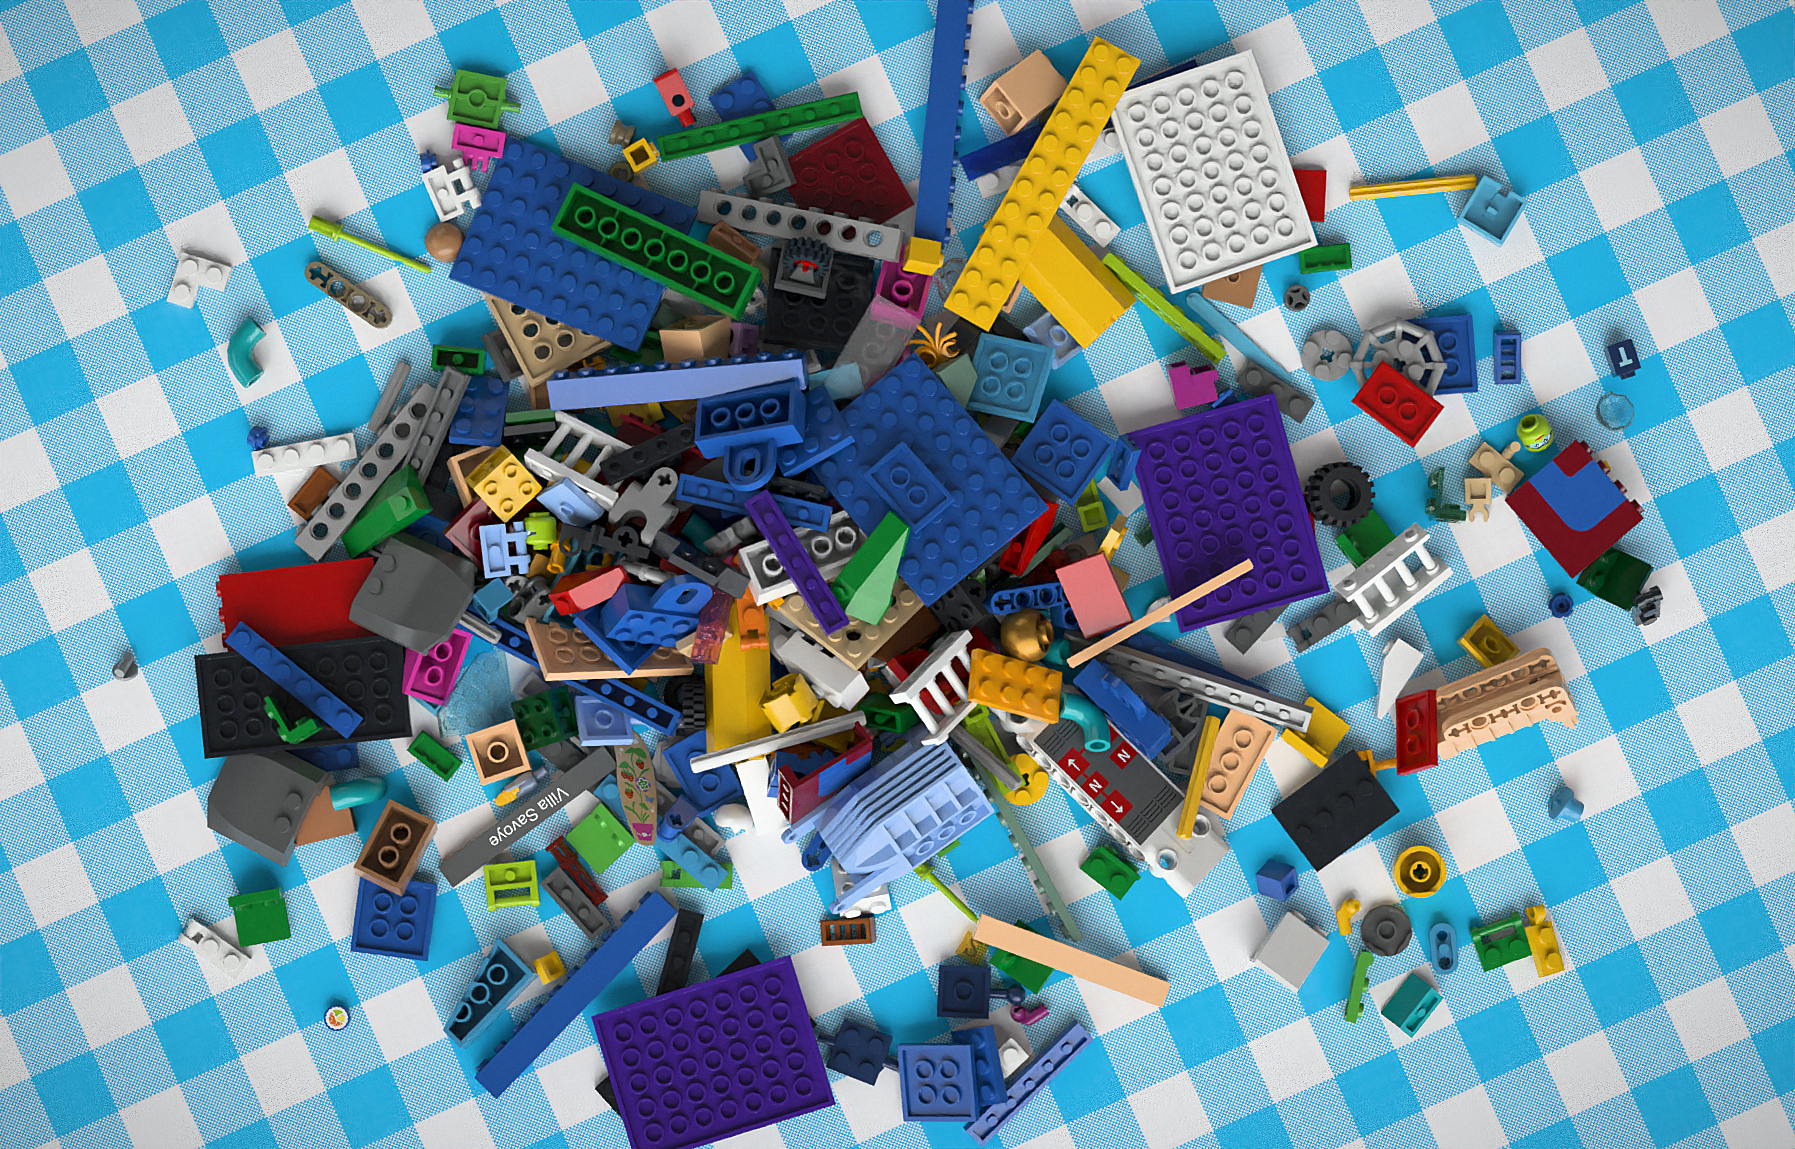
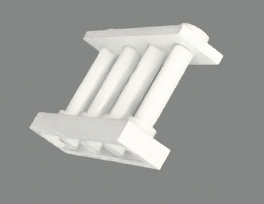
[524,410,634,512]
[1335,522,1454,638]
[889,629,978,746]

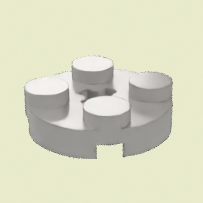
[1301,330,1353,382]

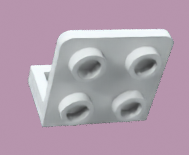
[831,858,892,919]

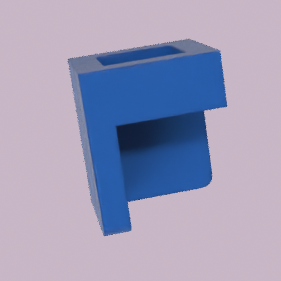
[1255,860,1299,902]

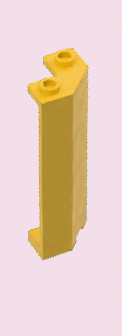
[979,213,1137,349]
[704,598,772,760]

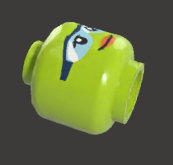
[1516,414,1555,452]
[523,512,557,550]

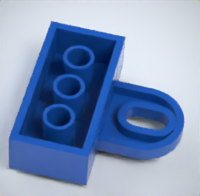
[694,382,806,491]
[600,574,720,647]
[1073,658,1172,761]

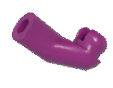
[1010,1003,1050,1026]

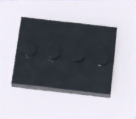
[1270,748,1400,872]

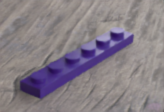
[744,489,850,637]

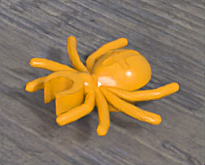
[903,322,960,369]

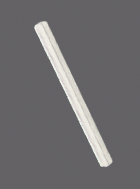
[690,710,866,773]

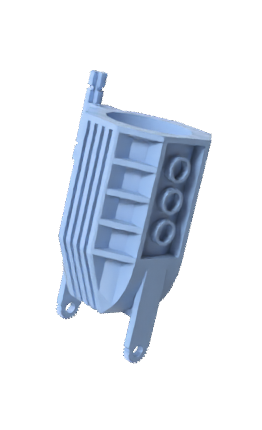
[781,716,995,915]

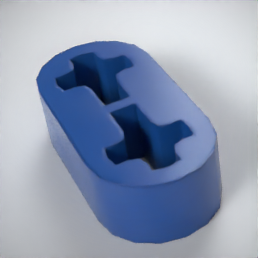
[801,832,832,871]

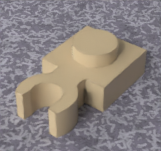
[1465,477,1492,522]

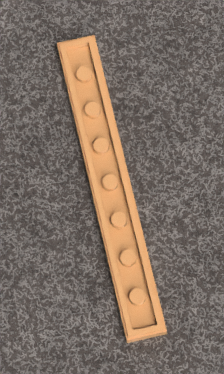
[1066,559,1254,668]
[972,913,1171,1008]

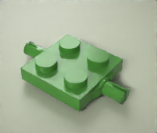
[433,69,521,130]

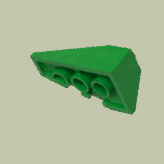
[341,464,433,559]
[830,511,911,626]

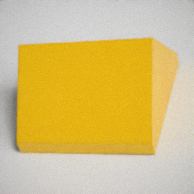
[1456,614,1521,670]

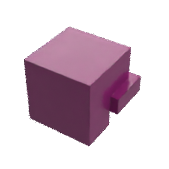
[1165,360,1219,410]

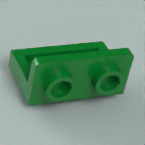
[610,330,664,366]

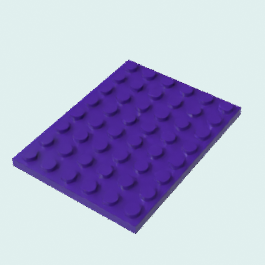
[1126,393,1330,634]
[591,955,836,1149]

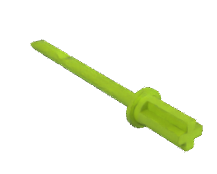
[307,214,431,273]
[913,861,978,924]

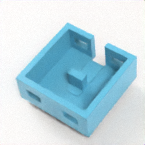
[1456,175,1529,248]

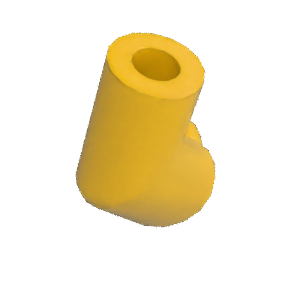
[1336,898,1361,936]

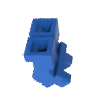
[767,749,836,798]

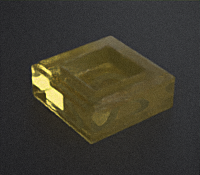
[955,931,990,966]

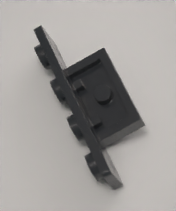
[599,420,697,486]
[744,462,829,503]
[650,529,751,599]

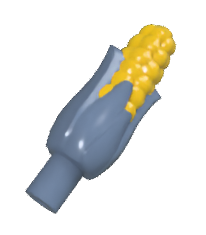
[494,765,549,807]

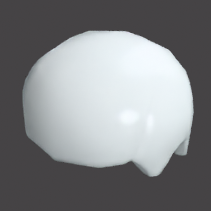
[714,803,754,836]

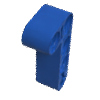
[982,579,1079,629]

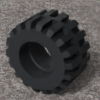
[1304,462,1375,527]

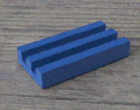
[1106,434,1142,491]

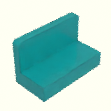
[1381,973,1444,1038]

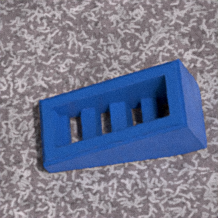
[1493,330,1522,385]

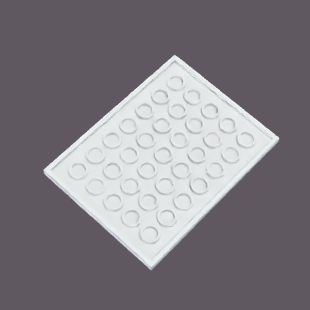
[1110,49,1318,295]

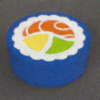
[324,1005,351,1031]

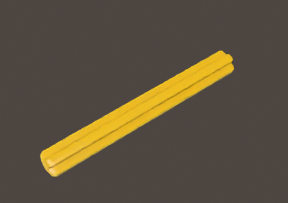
[1349,174,1477,201]
[1176,716,1220,839]

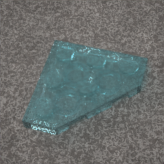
[436,650,516,738]

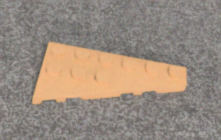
[525,617,694,681]

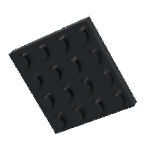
[763,247,874,356]

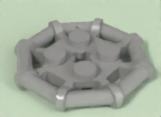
[1349,317,1447,398]
[616,556,691,592]

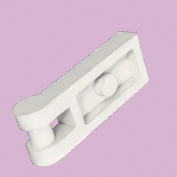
[1059,183,1121,249]
[177,918,252,980]

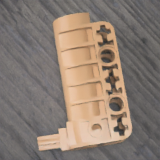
[1436,648,1579,761]

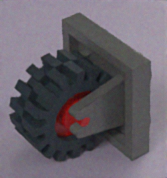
[774,237,834,299]

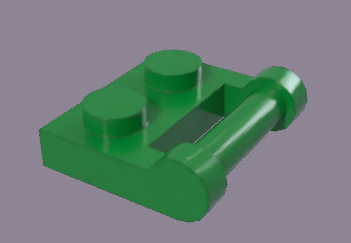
[1468,911,1532,972]

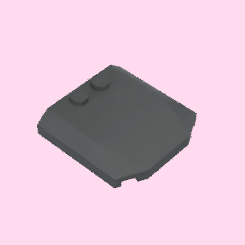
[349,531,477,656]
[207,750,331,867]

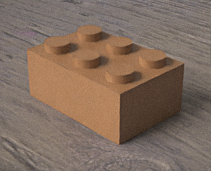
[353,799,438,896]

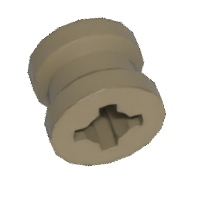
[608,120,636,149]

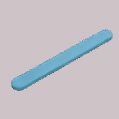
[1186,292,1292,386]

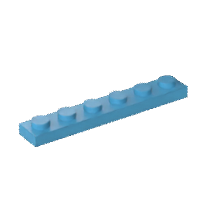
[593,773,729,893]

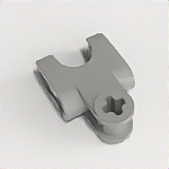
[608,467,679,548]

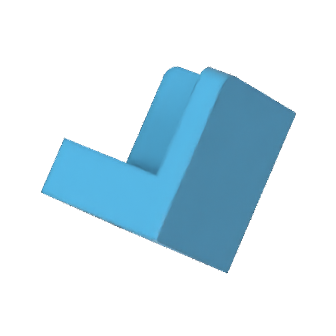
[473,577,513,624]

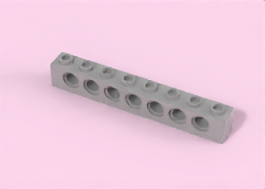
[695,187,905,263]
[294,382,436,562]

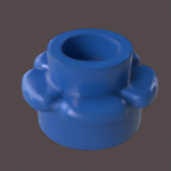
[419,149,438,174]
[247,426,270,450]
[1548,593,1574,618]

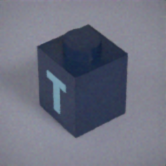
[1603,339,1641,380]

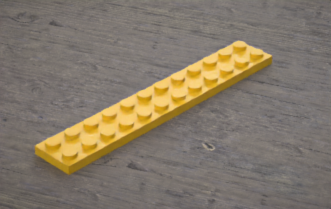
[943,36,1141,332]

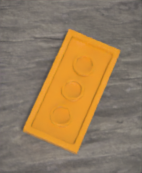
[967,648,1062,724]

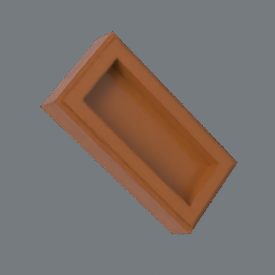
[287,465,340,522]

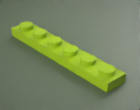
[1101,252,1227,365]

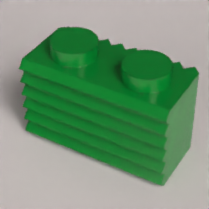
[431,344,487,376]
[857,691,919,734]

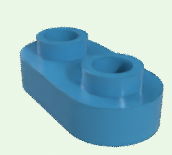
[1429,923,1458,975]

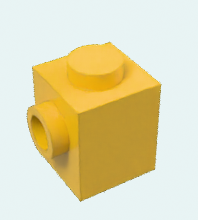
[622,138,660,176]
[903,236,944,276]

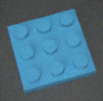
[966,332,1056,423]

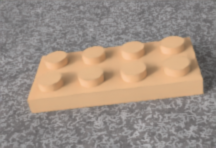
[1184,709,1278,821]

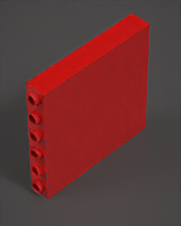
[216,557,380,652]

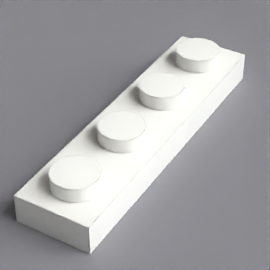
[251,433,359,478]

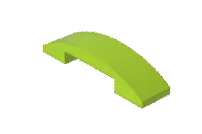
[1074,477,1109,533]
[955,700,1026,796]

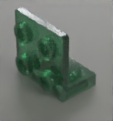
[1425,466,1467,524]

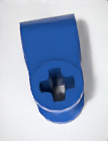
[656,794,702,843]

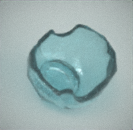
[1595,391,1635,432]

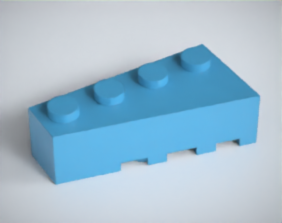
[443,937,539,1050]

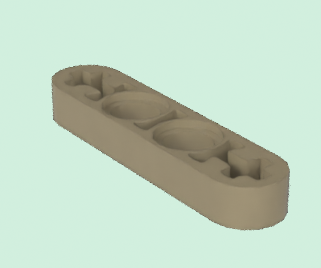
[305,262,392,329]

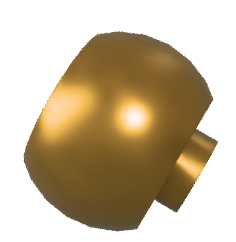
[1000,607,1054,663]

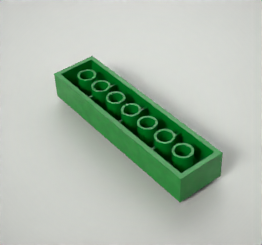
[551,182,763,322]

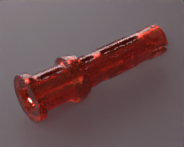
[544,835,609,907]

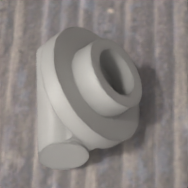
[112,652,138,681]

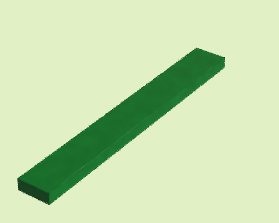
[656,91,863,163]

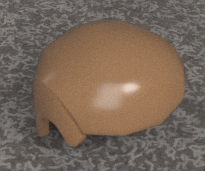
[424,222,465,263]

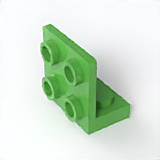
[565,802,637,874]

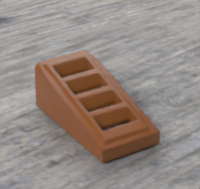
[820,916,877,946]

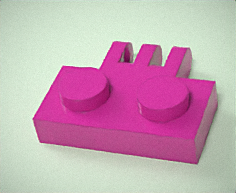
[451,122,507,173]

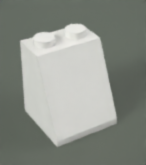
[1250,910,1330,994]

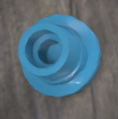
[1548,787,1584,822]

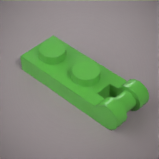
[659,860,733,889]
[1343,950,1374,1023]

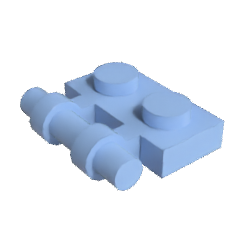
[479,521,531,578]

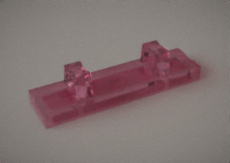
[690,563,741,665]

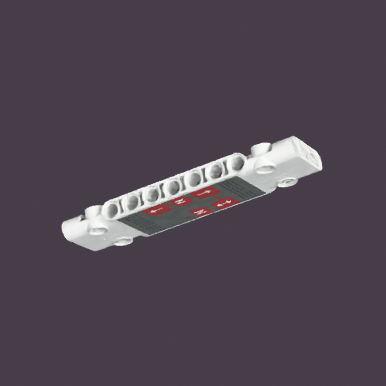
[987,660,1232,899]

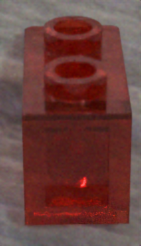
[1020,548,1072,591]

